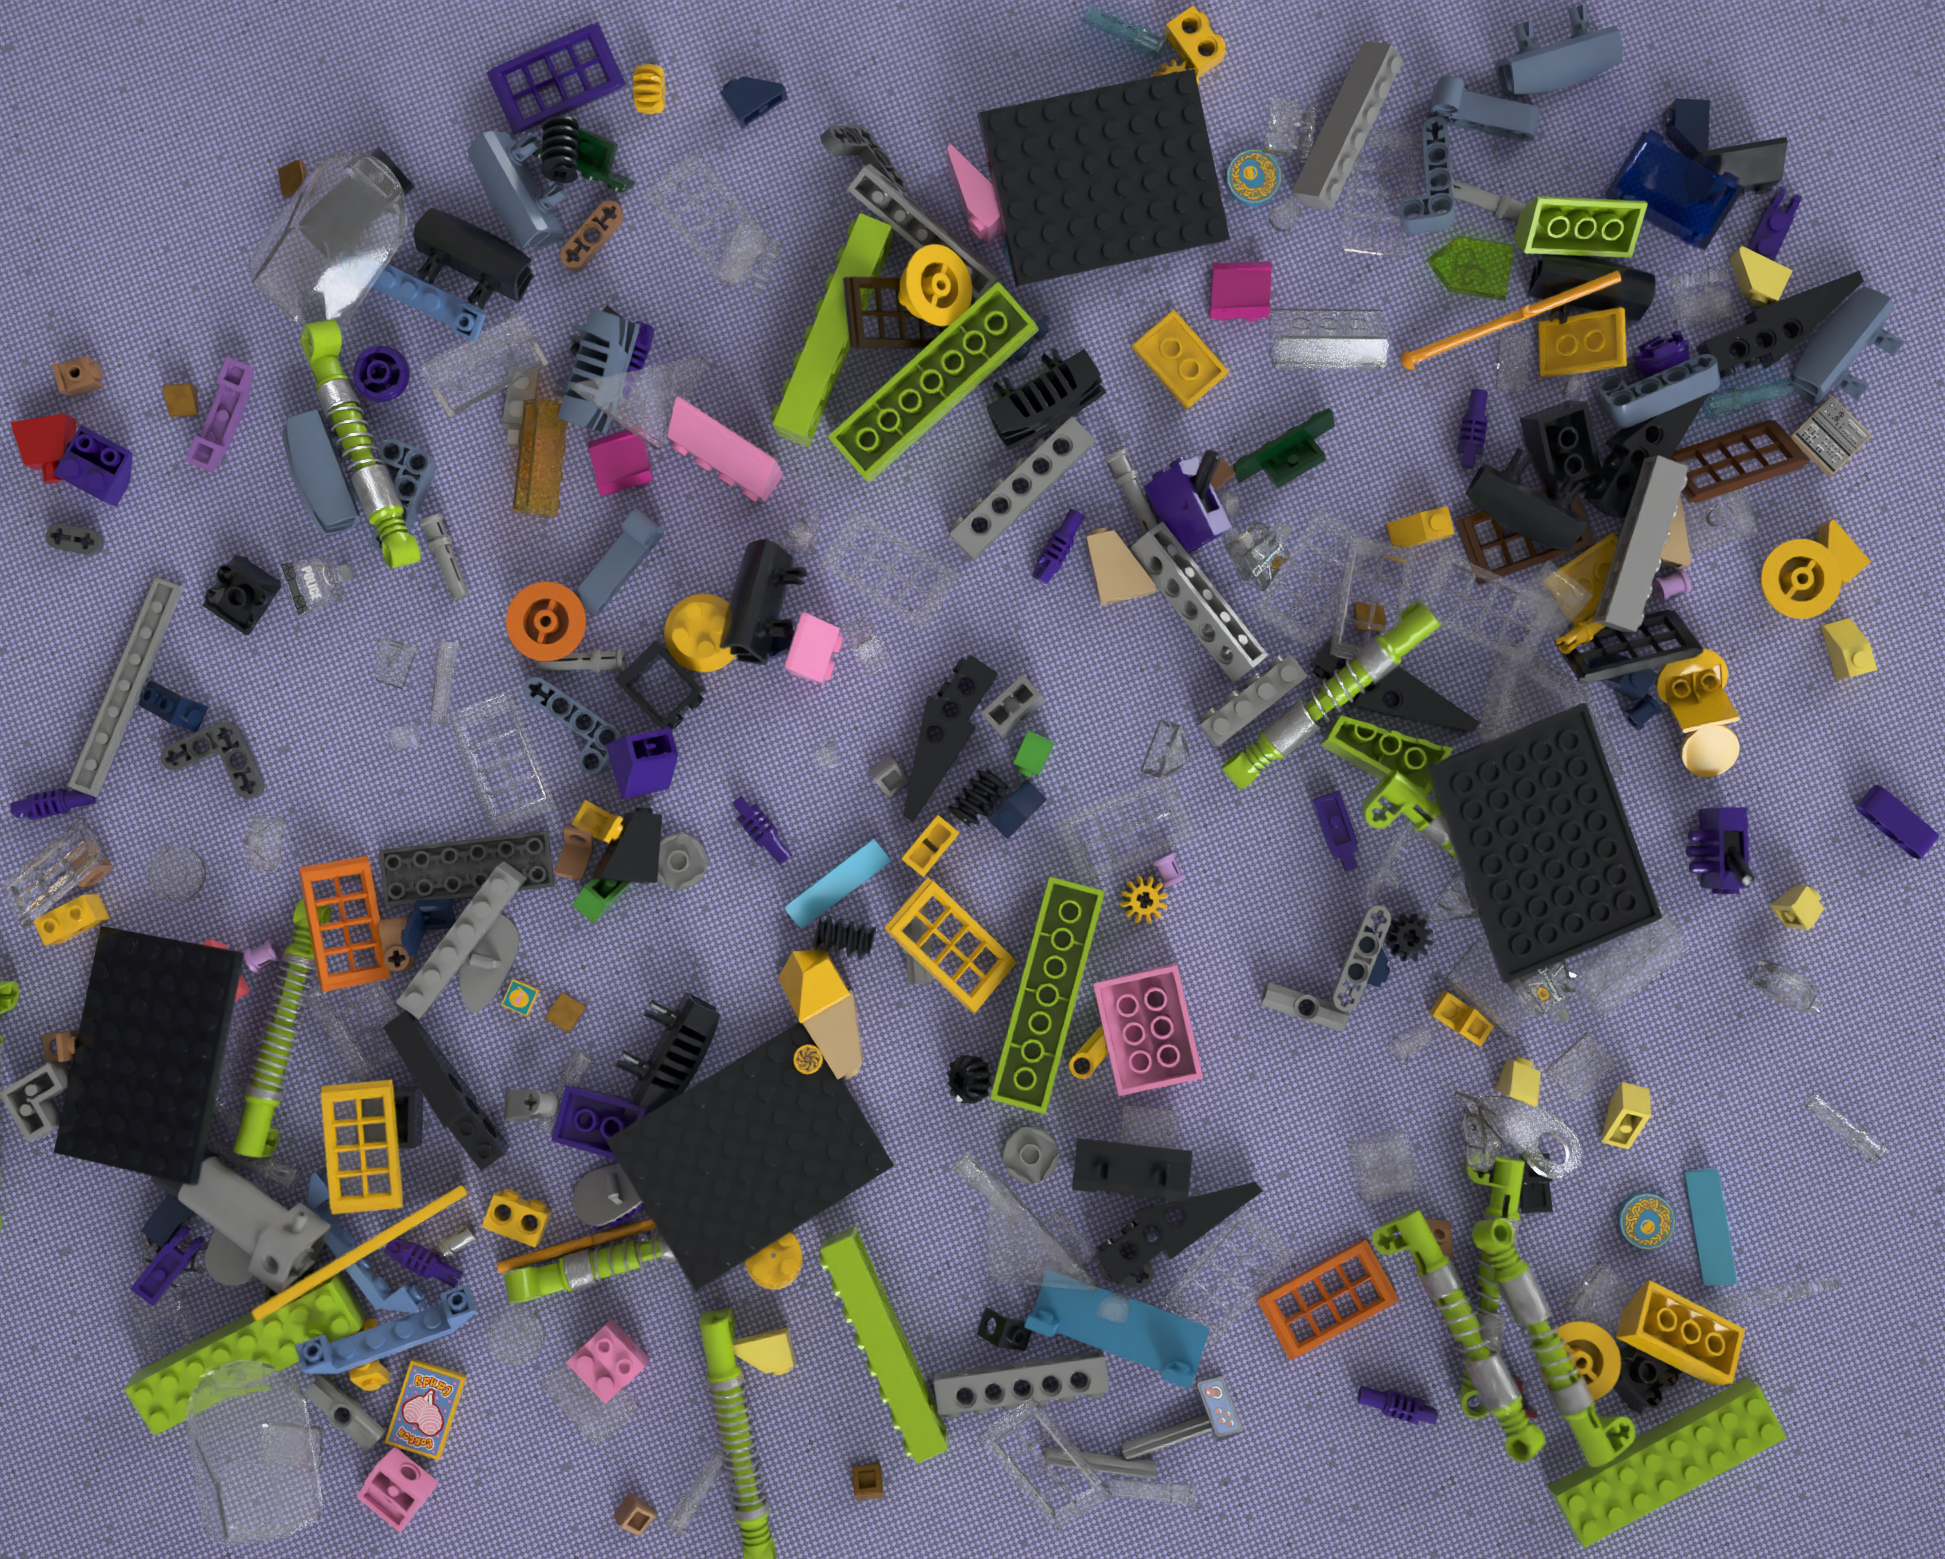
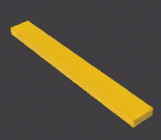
[251,1185,469,1321]

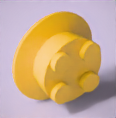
[898,244,972,326]
[1761,539,1842,619]
[664,594,736,673]
[1540,1321,1621,1401]

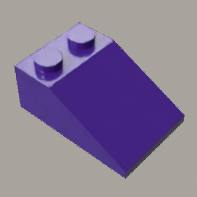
[551,1085,653,1160]

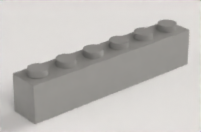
[1292,41,1403,211]
[1593,456,1688,632]
[396,861,527,1019]

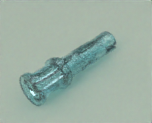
[1083,5,1168,60]
[1703,378,1793,419]

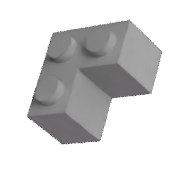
[0,1061,70,1142]

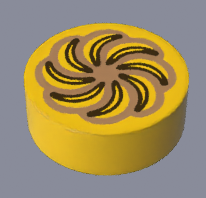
[793,1045,823,1074]

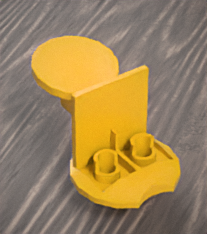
[1656,648,1740,777]

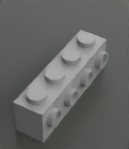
[1197,654,1308,748]

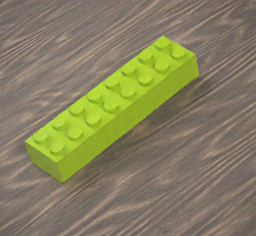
[771,213,894,448]
[827,281,1039,482]
[990,876,1105,1114]
[818,1225,949,1464]
[124,1272,366,1436]
[1547,1378,1787,1548]

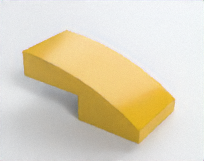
[1428,990,1496,1047]

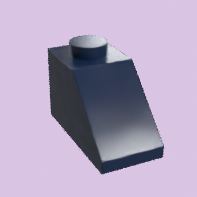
[720,76,788,129]
[1663,99,1710,162]
[1588,653,1658,701]
[987,780,1047,839]
[1348,921,1390,988]

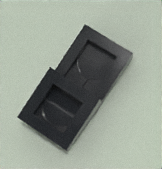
[1519,1153,1553,1214]

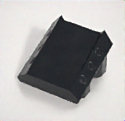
[202,555,281,636]
[1613,1344,1683,1414]

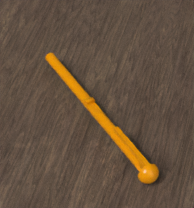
[1400,270,1621,370]
[497,1218,657,1273]

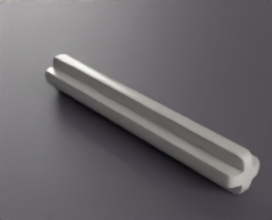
[1121,1414,1213,1460]
[1044,1447,1157,1479]

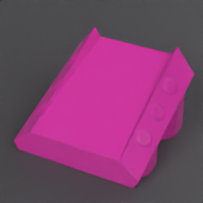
[1210,261,1272,322]
[588,426,653,496]

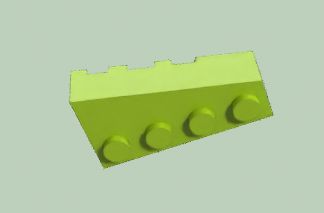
[1320,715,1453,796]

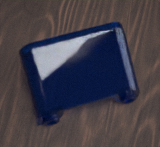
[1600,129,1745,250]

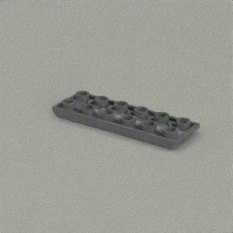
[379,830,555,906]

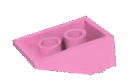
[947,144,1003,244]
[784,612,844,685]

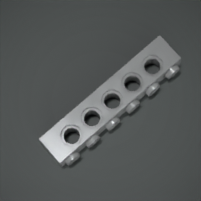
[847,164,1001,300]
[949,416,1095,562]
[1129,522,1269,683]
[934,1350,1110,1418]

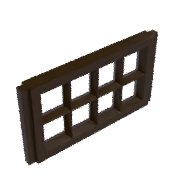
[843,277,950,349]

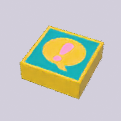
[501,979,540,1017]

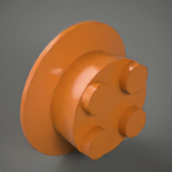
[506,582,586,661]

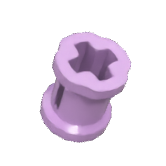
[1653,569,1691,602]
[1152,852,1186,888]
[244,938,283,973]

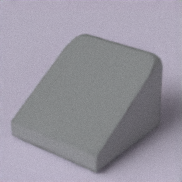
[868,755,910,798]

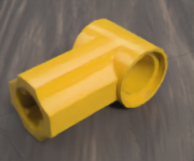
[1068,1025,1109,1079]

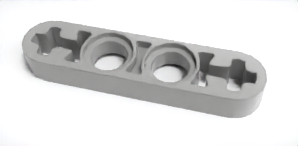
[1331,905,1392,1012]

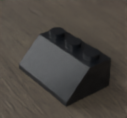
[1683,137,1788,204]

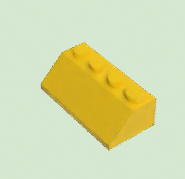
[1616,1280,1745,1386]

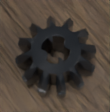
[1384,914,1433,961]
[946,1055,993,1104]

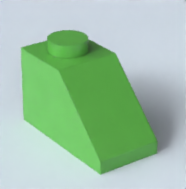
[1013,731,1054,778]
[572,879,632,924]

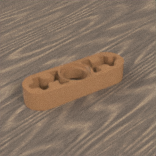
[560,200,624,272]

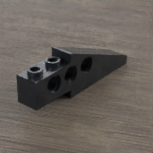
[1696,271,1864,379]
[1584,393,1709,518]
[1309,634,1480,733]
[903,655,998,822]
[383,1010,509,1171]
[1095,1182,1263,1284]

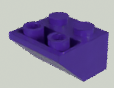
[53,425,133,507]
[606,728,678,800]

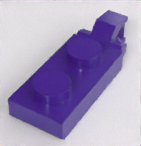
[1311,791,1359,871]

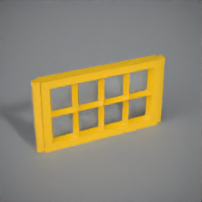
[321,1080,403,1214]

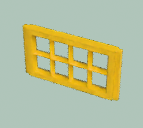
[883,877,1017,1013]

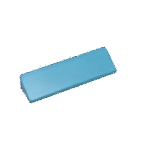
[783,838,892,929]
[1684,1167,1738,1286]

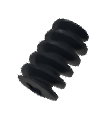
[541,116,579,184]
[948,768,1009,829]
[813,915,876,960]

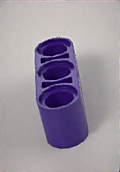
[1855,785,1939,860]

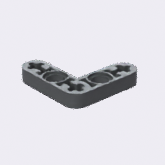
[820,125,908,193]
[160,722,265,799]

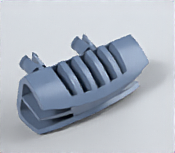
[1495,4,1622,96]
[467,131,569,250]
[1789,287,1905,406]
[553,307,640,434]
[282,409,361,535]

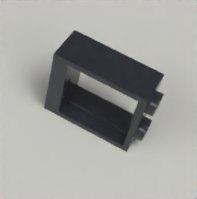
[615,641,706,730]

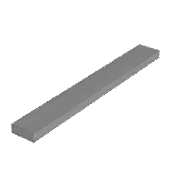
[67,576,184,797]

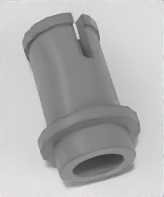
[438,1223,478,1258]

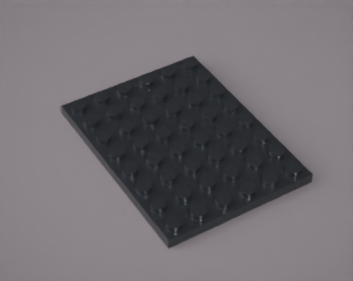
[977,69,1230,287]
[1424,703,1663,983]
[54,926,245,1185]
[606,1022,894,1292]

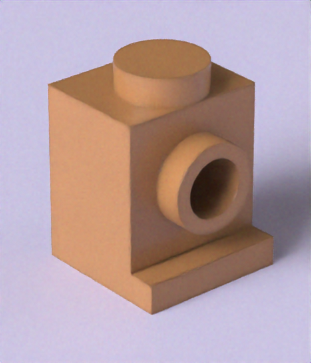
[51,356,103,397]

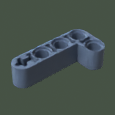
[1427,76,1541,141]
[1399,117,1455,234]
[1597,354,1721,429]
[371,438,436,554]
[575,509,664,616]
[523,677,624,775]

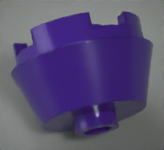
[1631,331,1689,379]
[353,346,410,402]

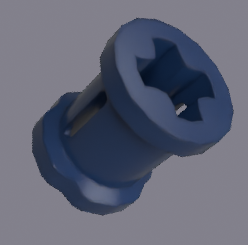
[1623,694,1662,731]

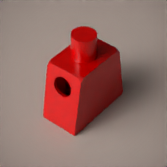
[11,413,76,484]

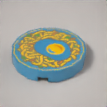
[1226,149,1282,207]
[1617,1192,1676,1250]

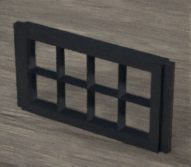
[1554,609,1703,684]

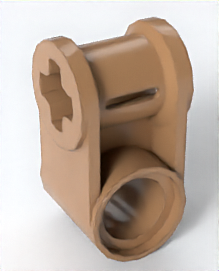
[379,916,416,972]

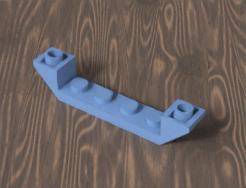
[337,250,486,342]
[306,1168,427,1313]
[296,1285,476,1374]

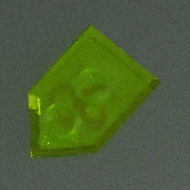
[1426,236,1514,301]

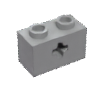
[981,675,1046,739]

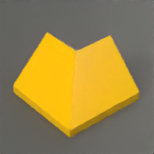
[778,949,850,1023]

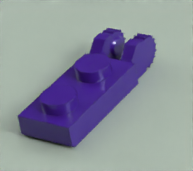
[1747,186,1802,261]
[130,1225,205,1306]

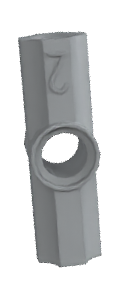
[902,898,933,984]
[1260,981,1350,1032]
[304,1374,386,1452]

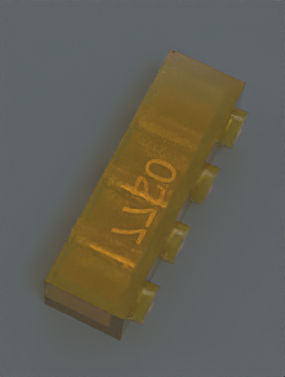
[512,398,568,518]

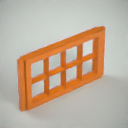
[298,856,390,992]
[1256,1238,1400,1360]

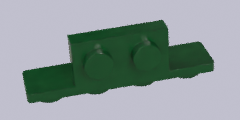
[532,127,635,193]
[1233,408,1335,489]

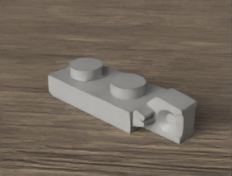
[502,366,540,447]

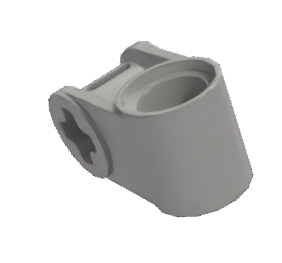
[504,1089,559,1122]

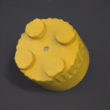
[745,1232,803,1290]

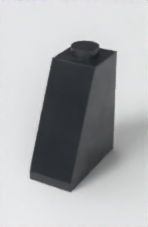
[593,807,662,884]

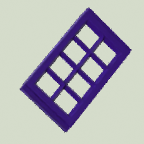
[486,23,626,135]

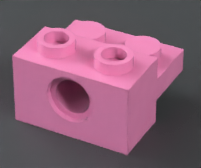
[566,1318,650,1404]
[356,1447,439,1533]

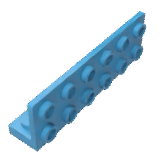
[1024,1268,1210,1390]

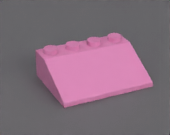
[667,396,783,503]
[1093,963,1203,1096]

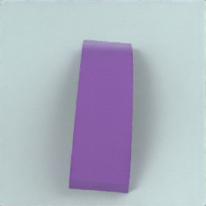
[185,356,254,473]

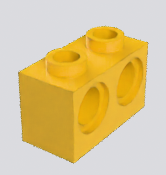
[1164,5,1226,78]
[901,815,960,877]
[32,894,110,946]
[482,1189,553,1247]

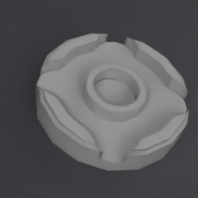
[657,833,708,889]
[1002,1126,1059,1184]

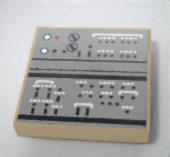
[1790,396,1872,477]

